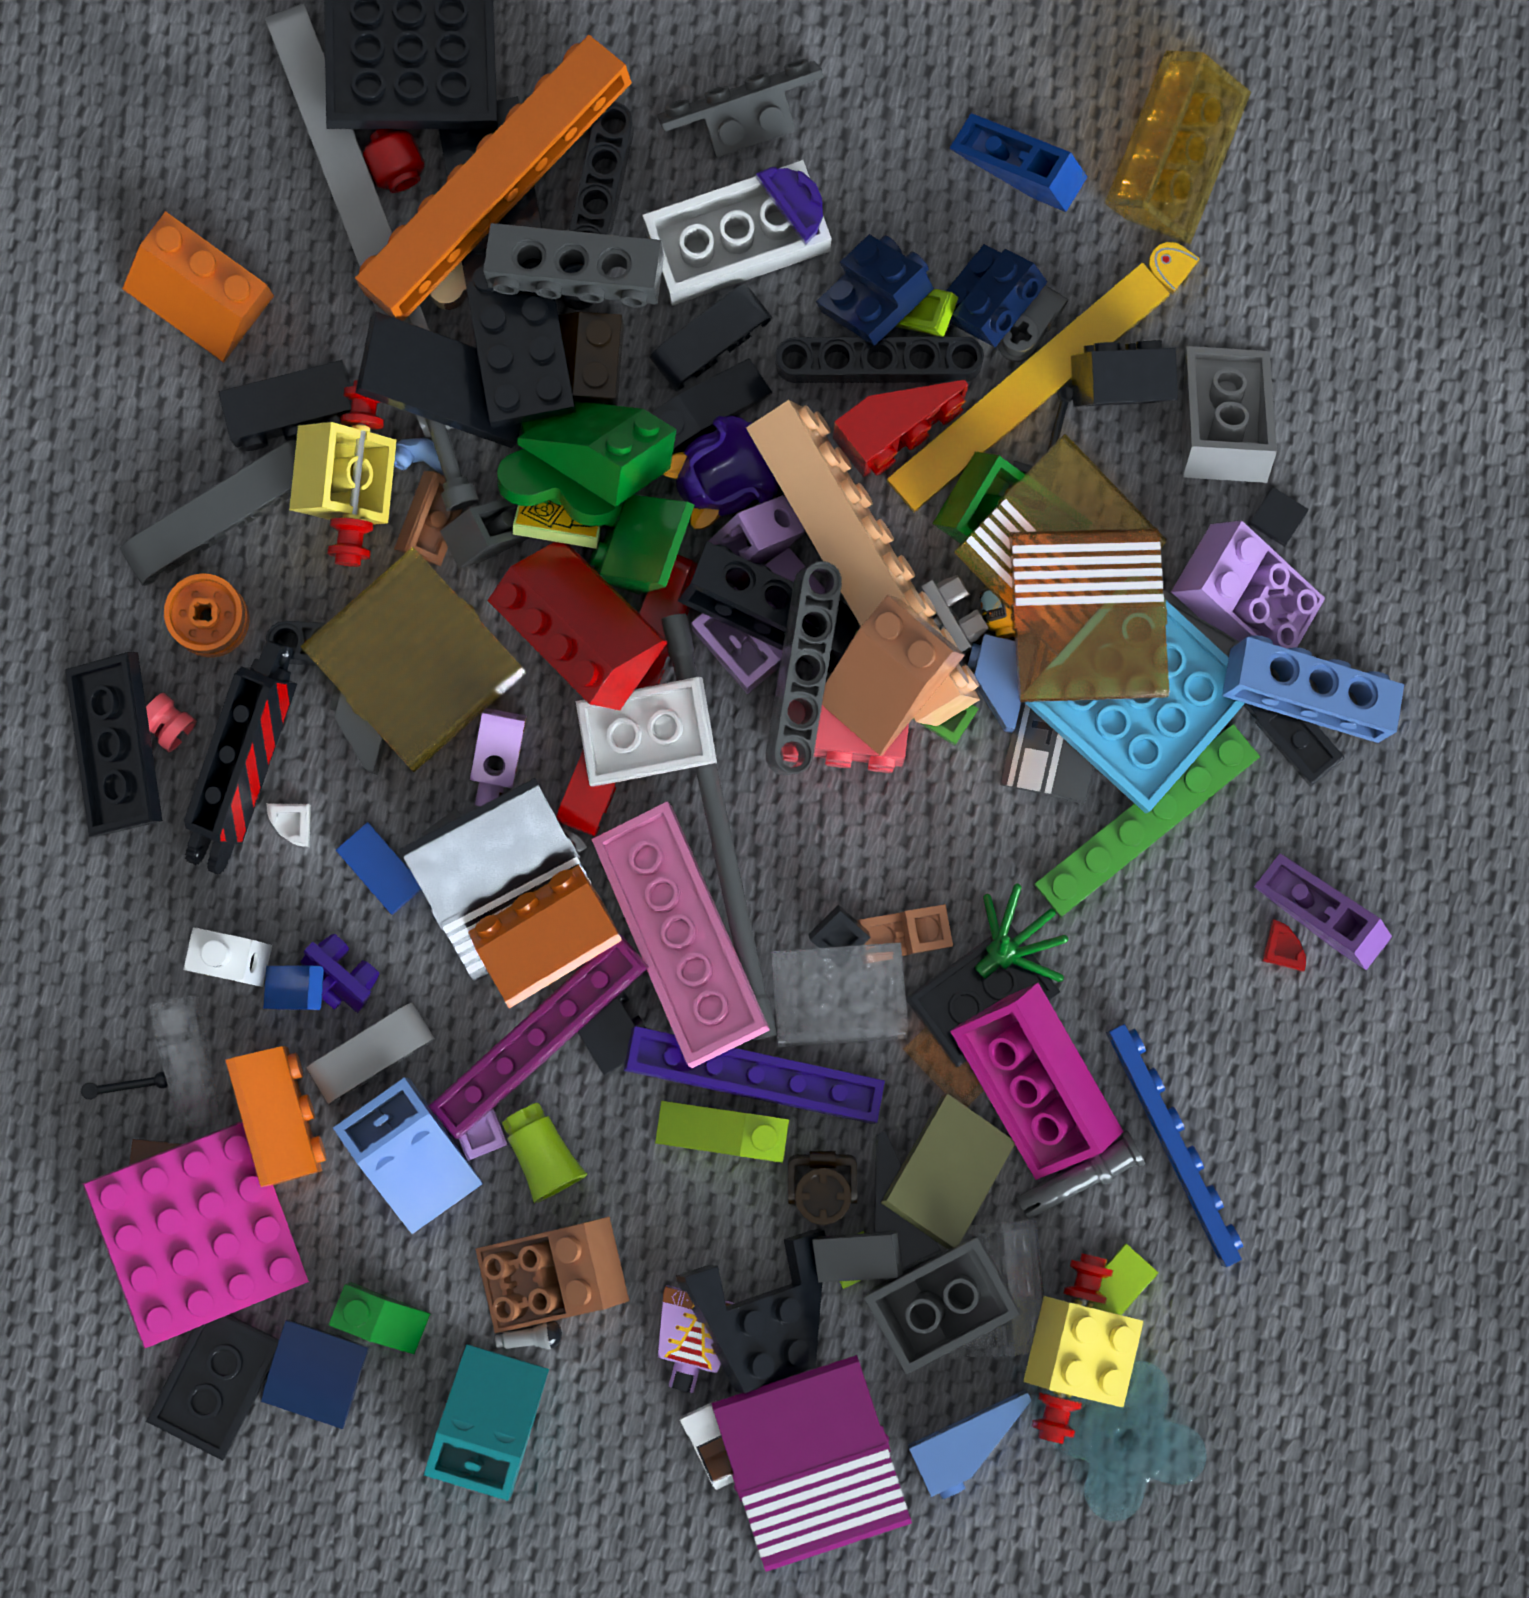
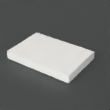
[575,677,717,787]

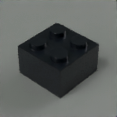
[1071,340,1178,407]

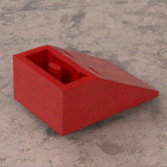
[833,380,968,477]

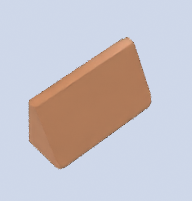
[394,471,462,566]

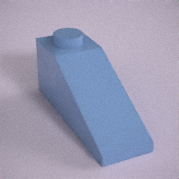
[908,1390,1032,1499]

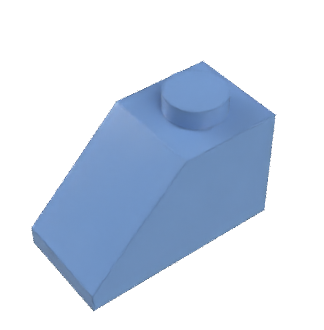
[967,634,1034,733]

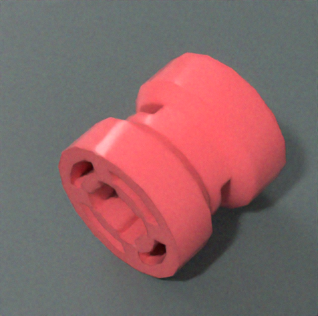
[146,693,197,753]

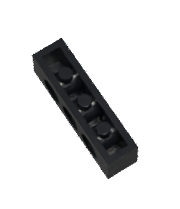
[678,541,859,674]

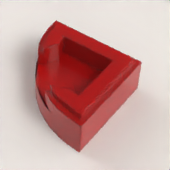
[1262,919,1306,972]

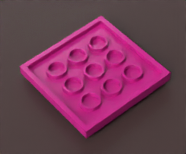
[82,1121,309,1348]

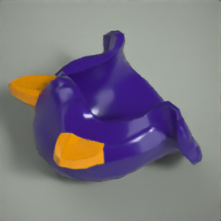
[662,416,780,529]

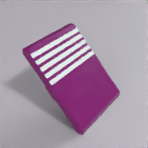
[711,1355,912,1572]

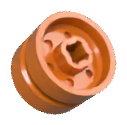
[164,573,249,658]

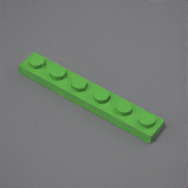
[1034,724,1260,918]

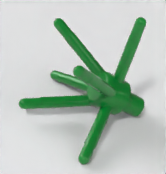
[975,883,1068,982]

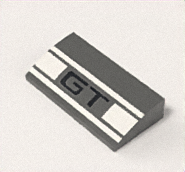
[1000,620,1094,804]

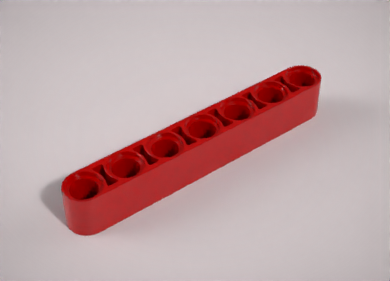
[556,554,693,837]

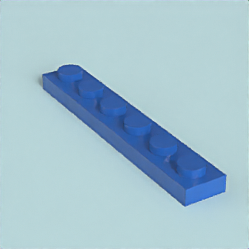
[1106,1024,1243,1267]

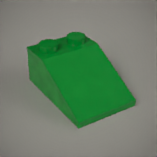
[517,401,677,507]
[932,452,1091,595]
[590,495,694,595]

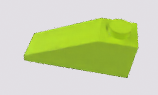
[655,1101,789,1163]

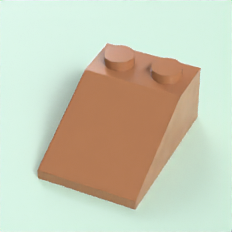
[822,595,965,756]

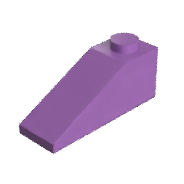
[1254,853,1392,970]

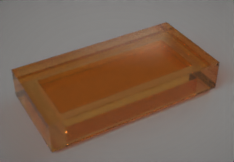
[903,1027,984,1107]

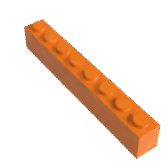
[355,35,632,321]

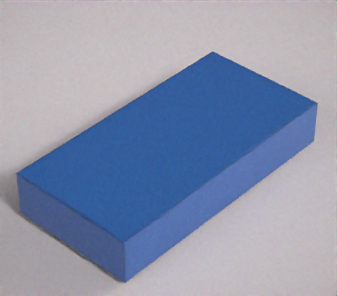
[336,822,421,915]
[263,965,324,1010]

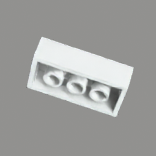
[642,160,831,306]

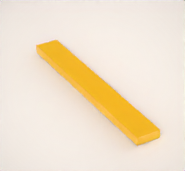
[887,262,1170,513]

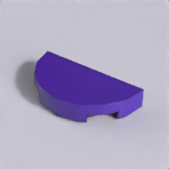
[756,167,823,246]

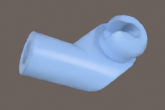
[394,437,443,475]

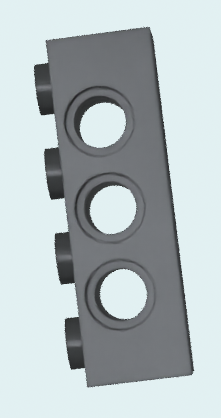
[483,223,664,307]

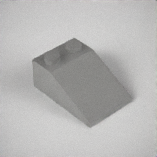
[1181,346,1277,483]

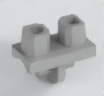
[921,575,989,654]

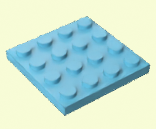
[1019,576,1245,814]

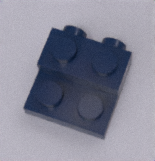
[816,234,934,346]
[946,244,1047,347]

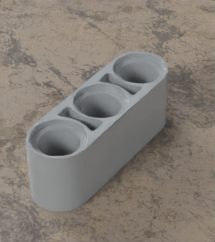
[306,1002,435,1105]

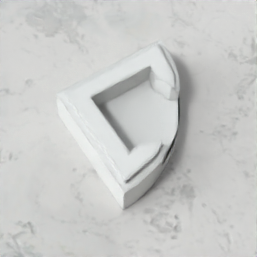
[267,803,311,848]

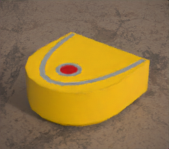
[1148,242,1199,294]

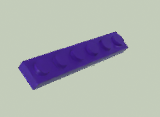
[623,1026,885,1124]

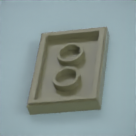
[881,1093,1015,1250]

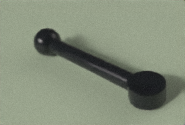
[1040,385,1073,470]
[81,1072,171,1100]

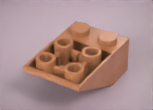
[475,1216,629,1333]

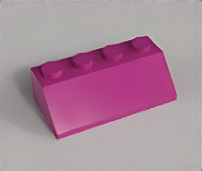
[950,982,1124,1180]

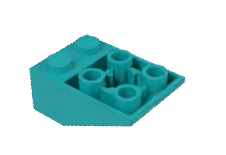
[424,1344,550,1501]

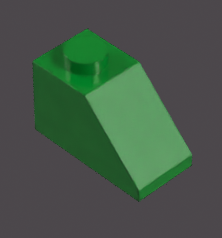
[329,1282,431,1354]

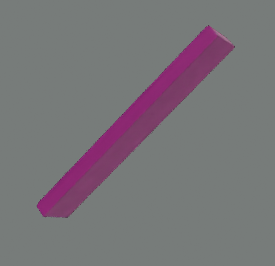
[428,934,649,1139]

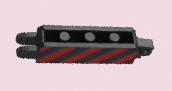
[184,641,297,875]

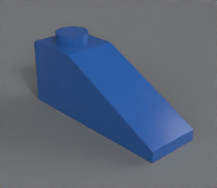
[950,113,1088,212]

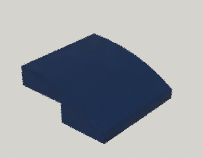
[261,1319,370,1429]

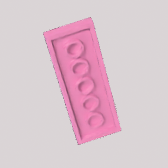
[591,801,770,1068]

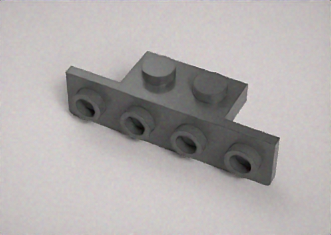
[657,59,824,157]

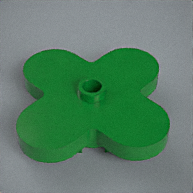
[497,418,622,526]

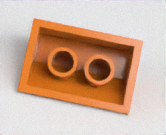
[122,211,274,363]
[468,865,622,1008]
[226,1046,327,1187]

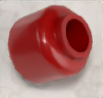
[363,129,425,193]

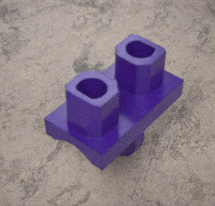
[300,934,380,1013]

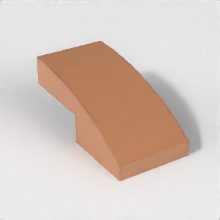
[857,904,953,963]

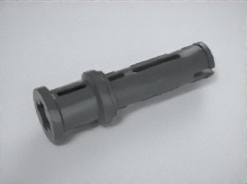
[1016,1130,1146,1221]

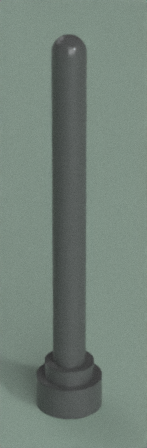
[404,316,479,511]

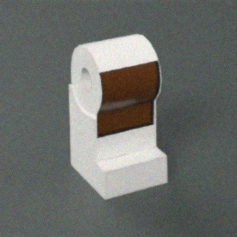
[680,1400,734,1490]

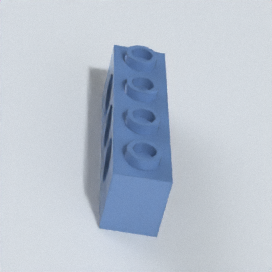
[1222,635,1404,743]

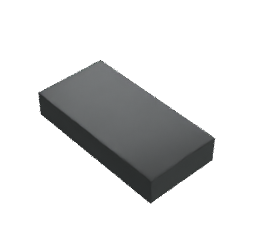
[812,1231,904,1282]

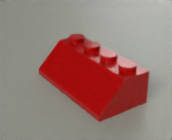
[487,542,668,710]

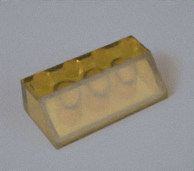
[1105,50,1251,244]

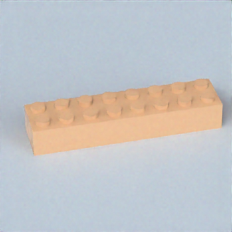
[746,400,980,726]

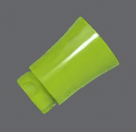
[502,1102,588,1203]

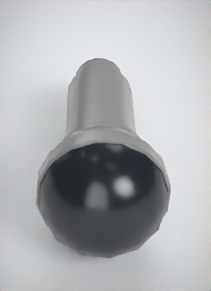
[495,1321,562,1350]

